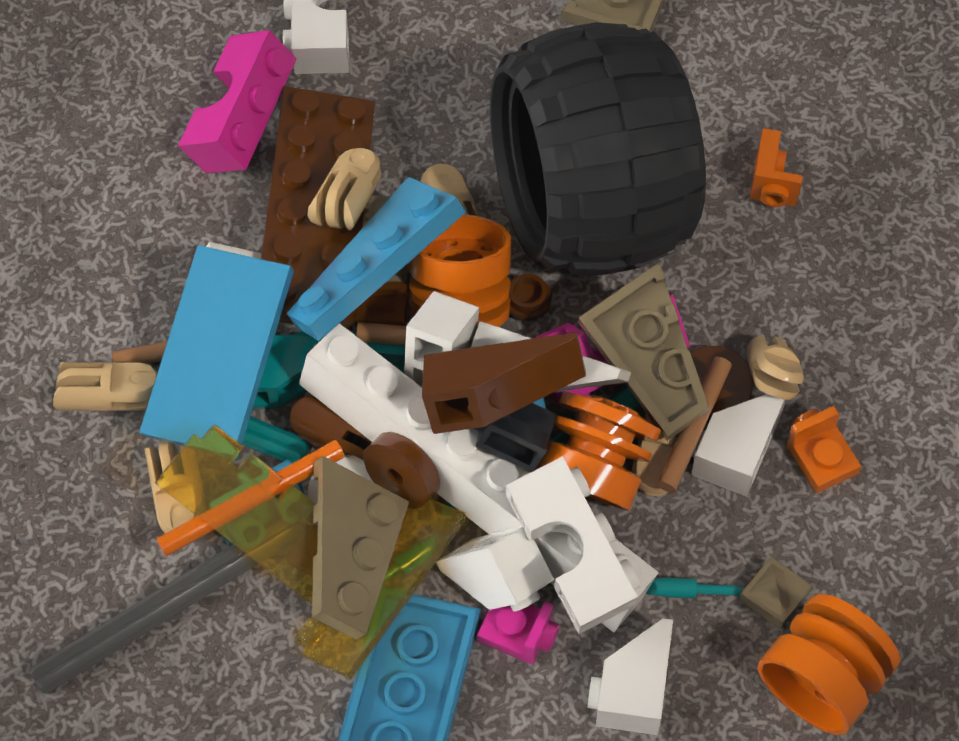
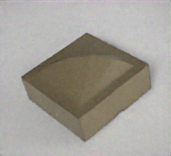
[739,556,812,630]

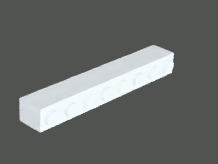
[299,323,659,633]

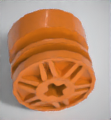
[408,215,511,327]
[535,391,661,511]
[757,593,901,736]

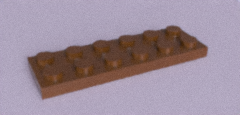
[261,86,375,332]

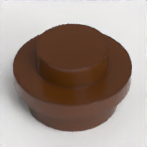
[509,274,552,321]

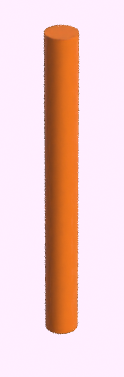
[156,440,345,557]

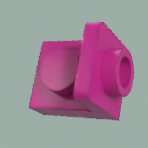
[477,601,560,665]

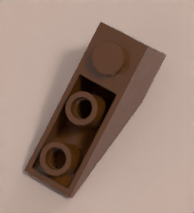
[422,332,586,434]

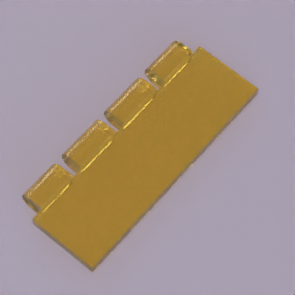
[155,424,318,604]
[294,499,468,680]

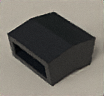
[475,403,557,472]

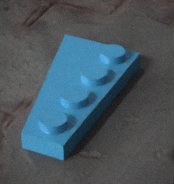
[286,177,466,341]

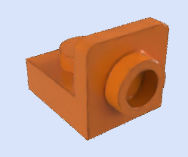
[749,128,803,207]
[786,406,862,494]

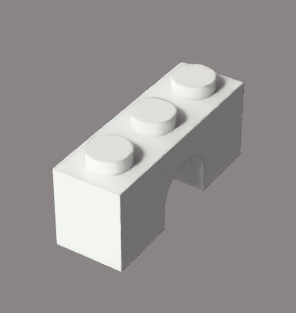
[283,0,349,74]
[506,456,641,634]

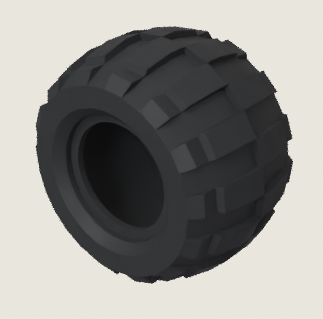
[490,22,706,275]

